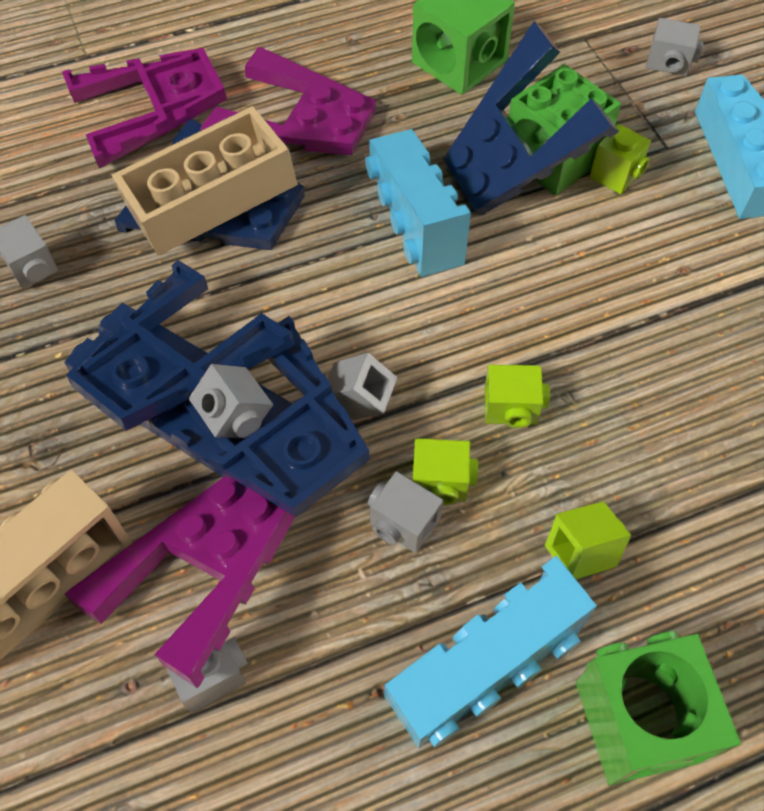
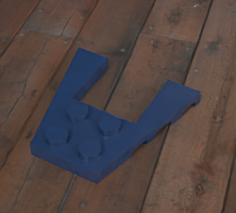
[443,21,619,215]
[115,119,305,250]
[66,260,295,431]
[147,316,370,517]

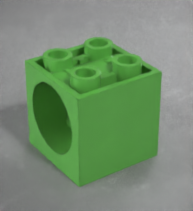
[412,0,515,95]
[509,63,622,196]
[575,631,741,786]

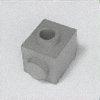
[646,17,704,76]
[0,215,59,289]
[327,353,398,421]
[189,364,273,438]
[368,471,443,554]
[166,637,248,714]

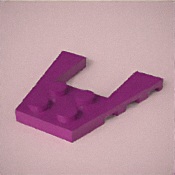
[200,47,376,155]
[62,48,227,168]
[64,476,295,688]

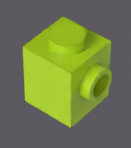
[589,124,651,195]
[484,364,550,428]
[413,438,478,505]
[545,501,631,579]

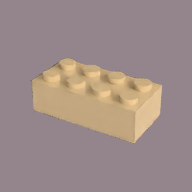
[112,106,298,256]
[0,469,132,660]

